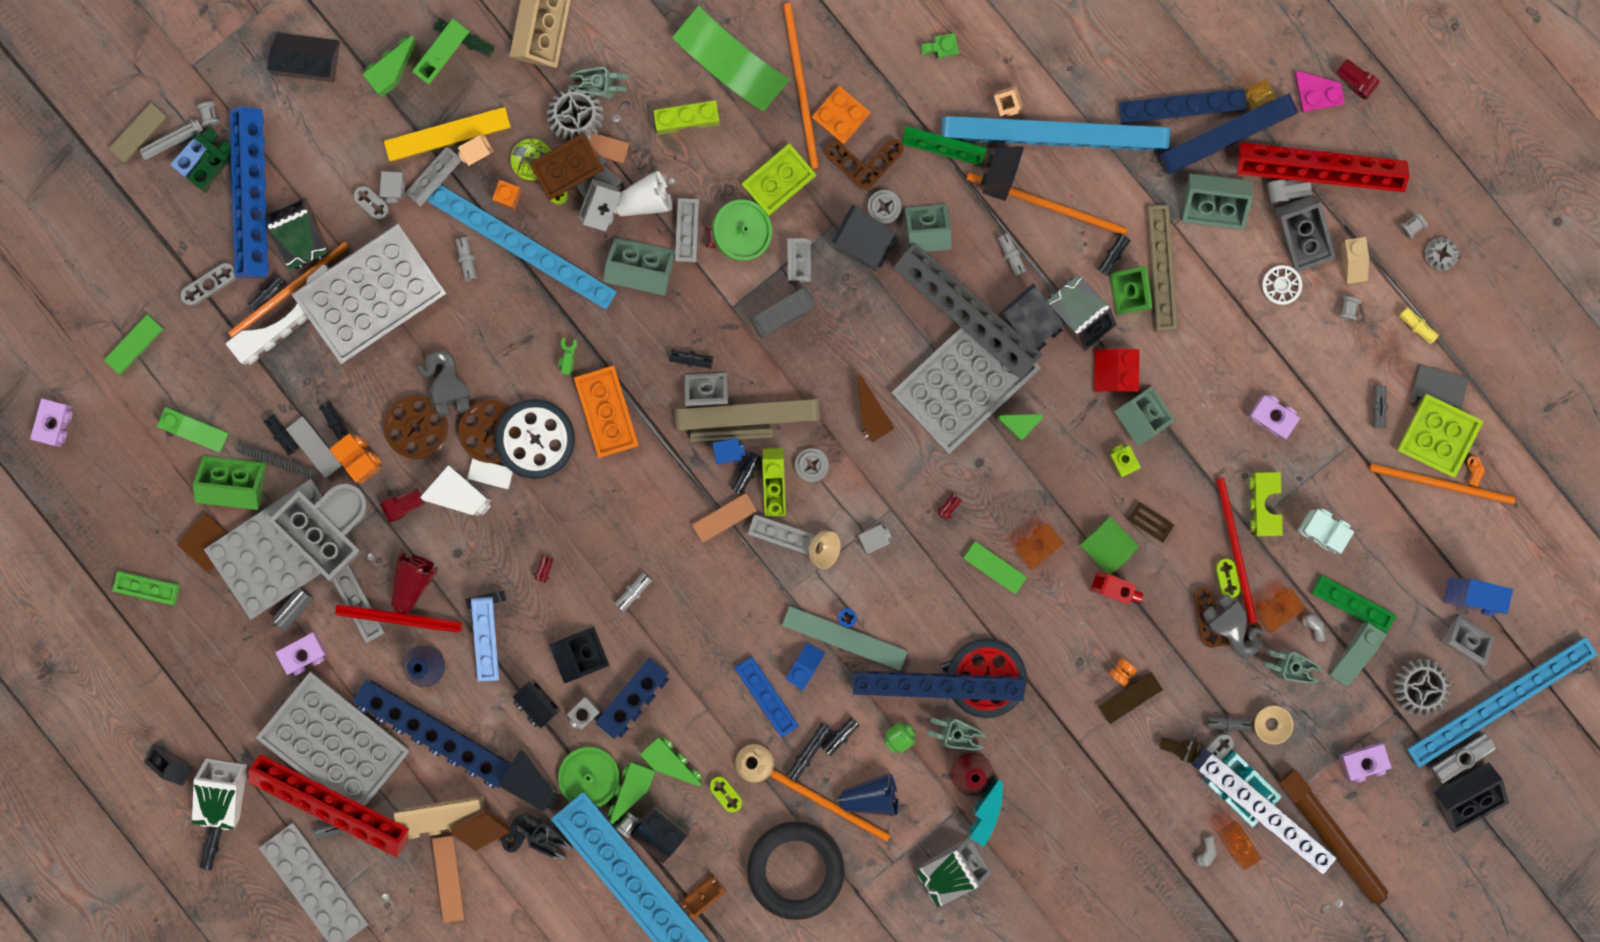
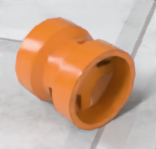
[1108,657,1138,687]

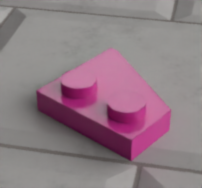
[1295,71,1345,113]

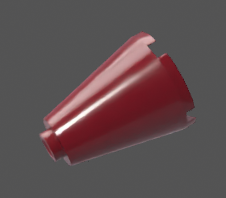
[391,552,438,613]
[951,752,993,795]

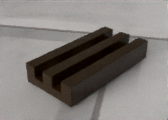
[1127,502,1174,543]

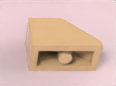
[1340,237,1369,284]

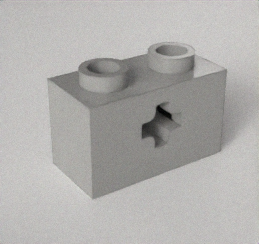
[578,179,621,231]

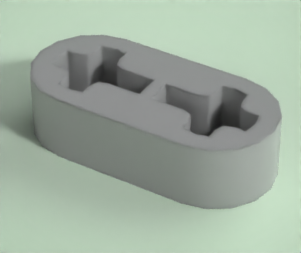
[354,186,390,220]
[1203,734,1234,761]

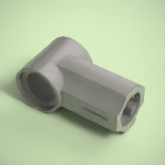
[1267,180,1312,204]

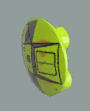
[511,139,551,180]

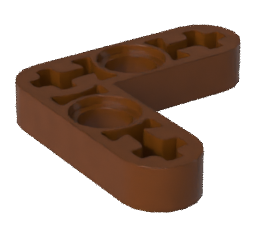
[825,139,904,190]
[1193,587,1263,648]

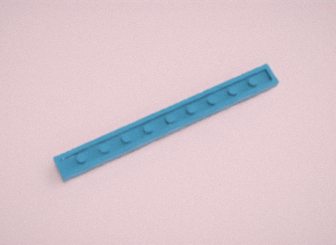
[427,185,617,310]
[1406,637,1598,768]

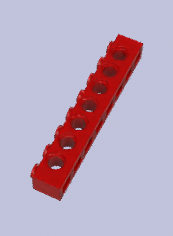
[1236,142,1410,193]
[248,754,409,858]

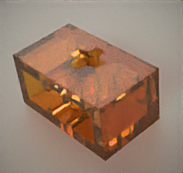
[1014,523,1064,570]
[1255,587,1306,633]
[1217,820,1262,870]

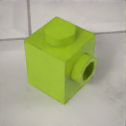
[1108,444,1141,478]

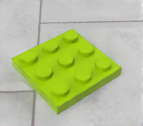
[1397,393,1484,478]

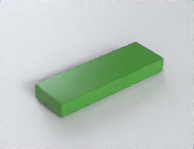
[104,314,164,375]
[963,541,1027,594]
[112,571,180,606]

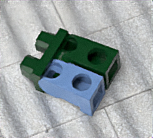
[170,128,231,193]

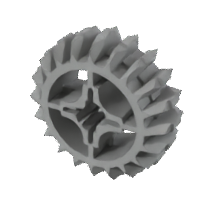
[547,87,604,142]
[1393,659,1452,716]

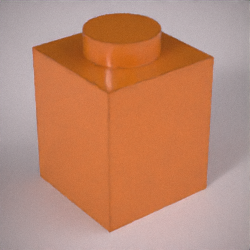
[492,180,522,210]

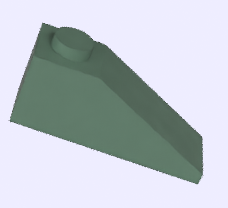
[1330,622,1387,687]

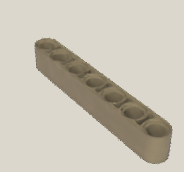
[674,399,821,431]

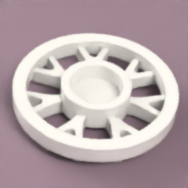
[1262,265,1302,305]

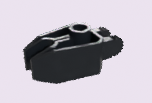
[514,813,572,860]

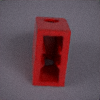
[1089,571,1143,605]

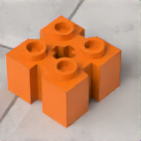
[329,433,383,484]

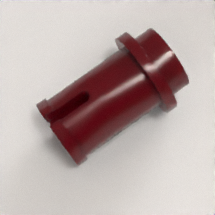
[937,493,962,521]
[533,555,554,583]

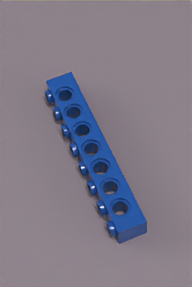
[229,107,269,279]

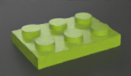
[741,143,817,216]

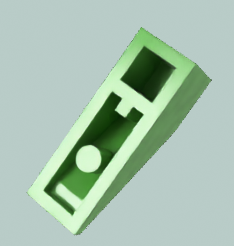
[157,407,229,453]

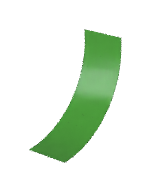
[672,6,790,112]

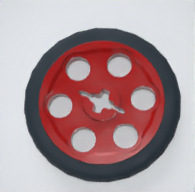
[947,639,1027,718]

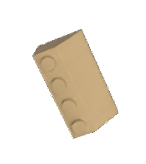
[509,0,571,68]
[394,796,486,839]

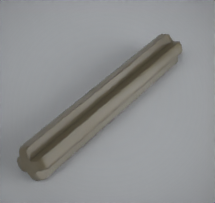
[690,426,773,442]

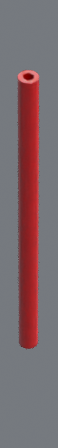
[1216,477,1257,624]

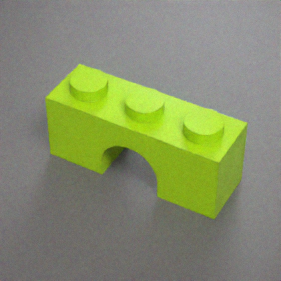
[654,100,720,135]
[1249,472,1283,537]

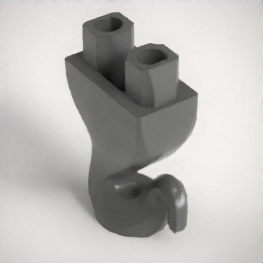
[417,351,470,418]
[1202,594,1266,659]

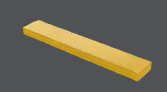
[384,107,511,162]

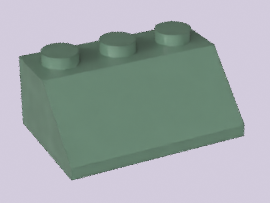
[1182,173,1253,230]
[603,237,676,296]

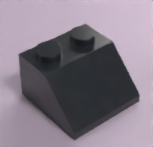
[980,146,1024,201]
[549,627,610,684]
[513,679,562,729]

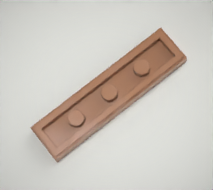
[432,835,465,923]

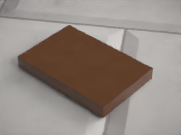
[529,133,605,201]

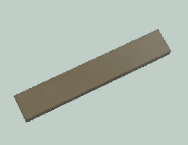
[1147,204,1178,332]

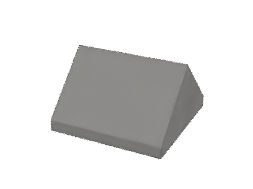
[685,373,729,407]
[1441,615,1495,666]

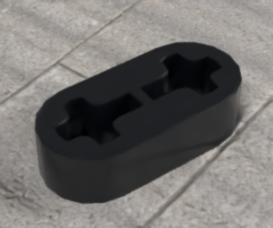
[465,590,507,609]
[502,814,532,853]

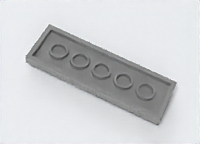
[259,822,370,942]

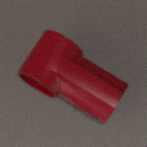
[1335,59,1380,100]
[380,488,426,523]

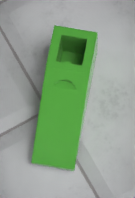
[412,18,470,84]
[362,36,417,98]
[640,736,703,787]
[608,761,655,824]

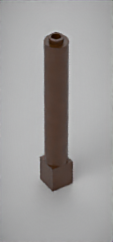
[1276,768,1389,905]

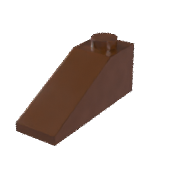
[857,375,895,442]

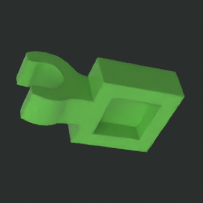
[920,33,959,59]
[558,338,578,376]

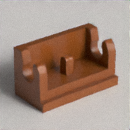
[680,873,726,920]

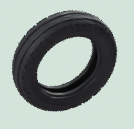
[747,821,845,920]

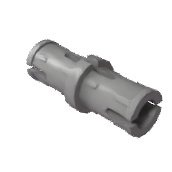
[997,233,1027,277]
[455,237,477,281]
[615,572,652,612]

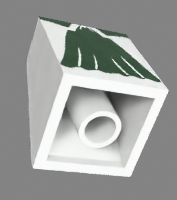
[420,465,492,516]
[192,759,247,830]

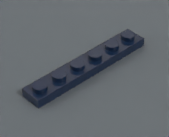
[1118,89,1247,124]

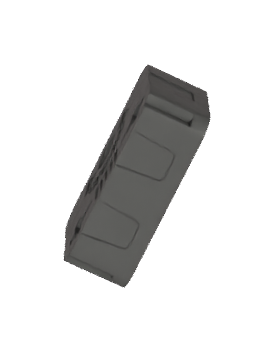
[751,287,817,339]

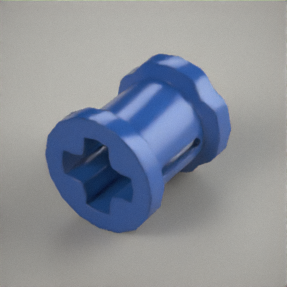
[838,608,857,628]

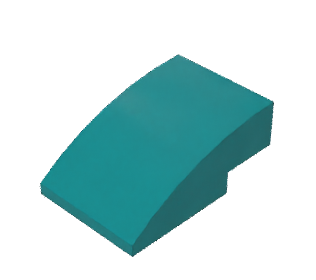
[1202,750,1282,827]
[967,776,1003,847]

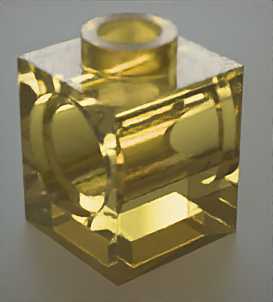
[1245,79,1276,110]

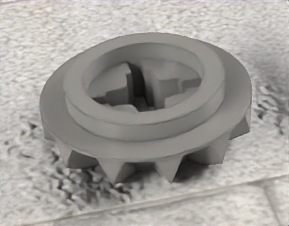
[868,190,901,224]
[1425,237,1459,271]
[795,448,829,482]

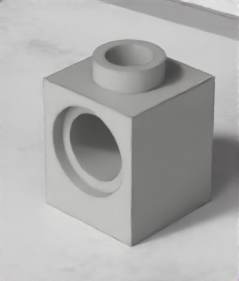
[380,171,406,204]
[858,525,892,554]
[567,696,601,730]

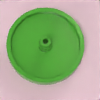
[712,199,772,261]
[558,746,620,807]

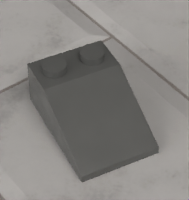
[1274,194,1336,272]

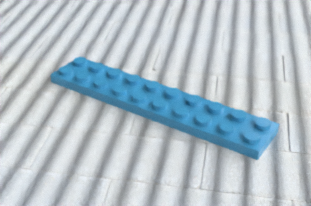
[551,791,710,942]

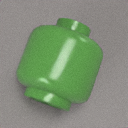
[884,722,916,753]

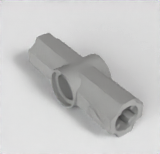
[1431,733,1496,784]

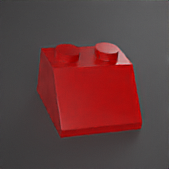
[1093,349,1140,393]

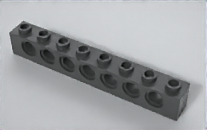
[894,243,1043,379]

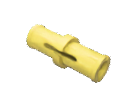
[1398,307,1439,345]

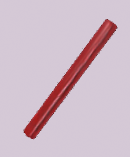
[335,604,462,633]

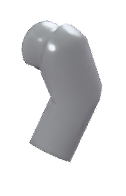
[1302,614,1326,642]

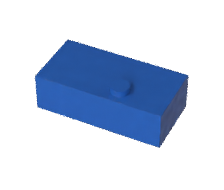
[1443,578,1513,617]

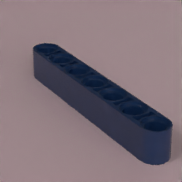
[1159,93,1299,175]

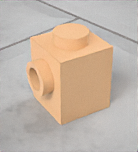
[994,86,1023,117]
[458,133,494,166]

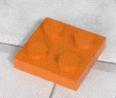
[812,86,871,145]

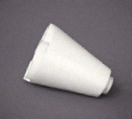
[614,171,672,216]

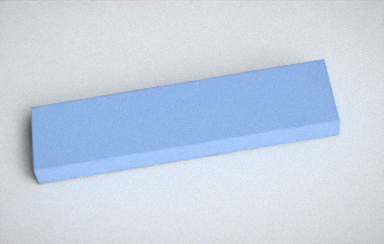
[471,597,499,682]

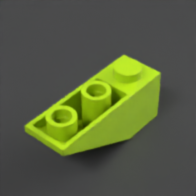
[763,448,786,516]

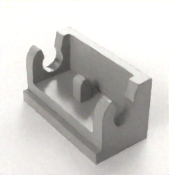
[787,238,811,283]

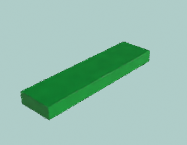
[901,126,987,166]
[1310,575,1396,634]

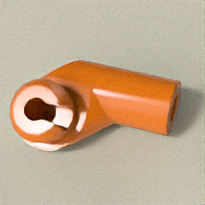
[1467,456,1485,488]

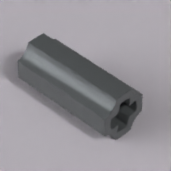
[272,587,314,631]

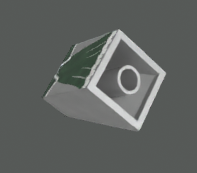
[916,837,991,907]

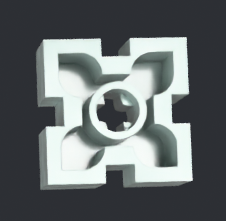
[1296,508,1354,554]

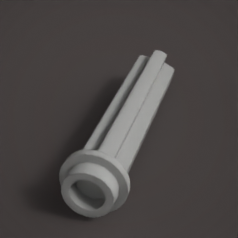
[140,119,204,160]

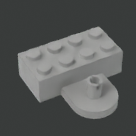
[268,484,367,581]

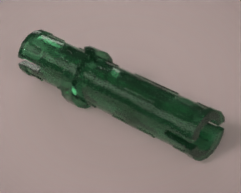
[433,17,495,58]

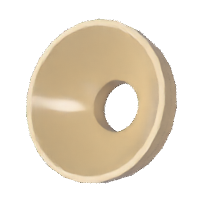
[808,531,841,569]
[1254,706,1293,745]
[735,744,774,783]

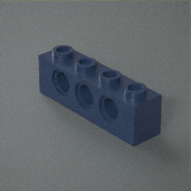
[595,657,670,739]

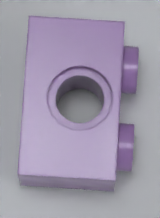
[1248,394,1300,440]
[30,398,73,447]
[275,632,328,676]
[1339,742,1391,783]

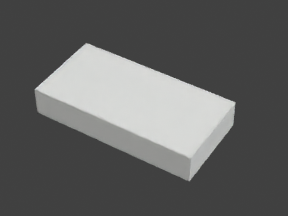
[467,459,513,489]

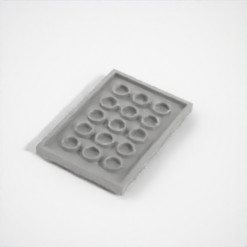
[292,223,446,364]
[891,326,1041,454]
[204,479,354,620]
[256,671,410,806]

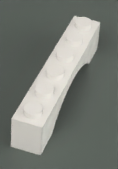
[226,264,329,365]

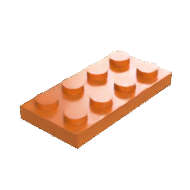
[574,365,639,458]

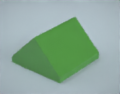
[1111,266,1152,315]
[997,414,1043,442]
[1079,516,1139,575]

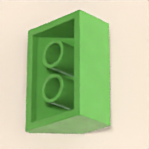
[193,456,266,510]

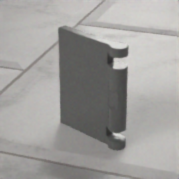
[1410,365,1469,410]

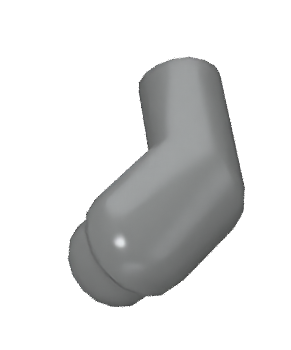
[1197,836,1217,867]

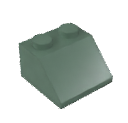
[905,204,952,252]
[1114,386,1176,446]

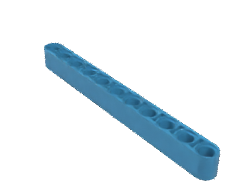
[941,116,1170,151]

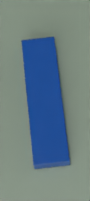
[734,656,799,738]

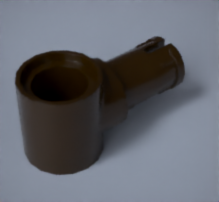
[1159,737,1204,763]

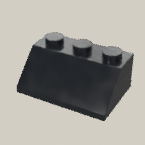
[267,33,340,83]
[1433,762,1509,833]

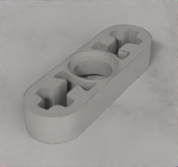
[181,263,236,306]

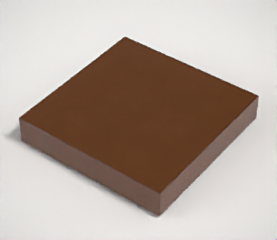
[177,513,228,573]
[450,809,510,851]

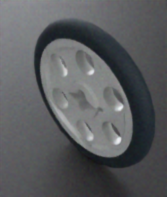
[495,399,575,479]

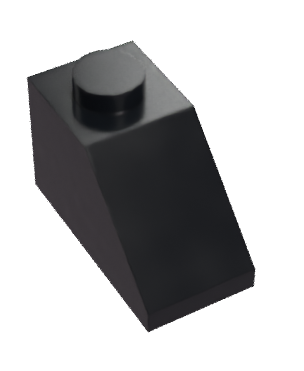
[144,744,193,786]

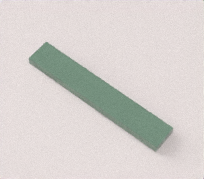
[782,606,908,671]

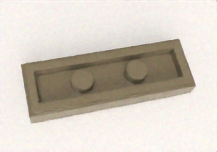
[108,103,168,164]

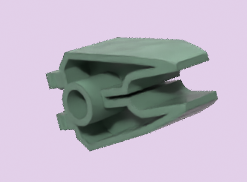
[569,66,627,100]
[1263,649,1323,684]
[926,716,987,750]

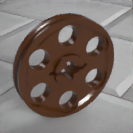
[384,396,448,459]
[458,400,521,463]

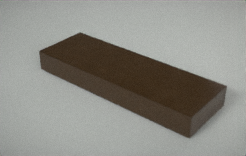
[1098,672,1163,724]

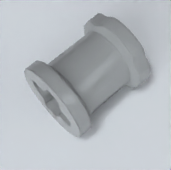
[196,102,221,128]
[1399,212,1428,240]
[1338,296,1362,321]
[615,810,642,838]

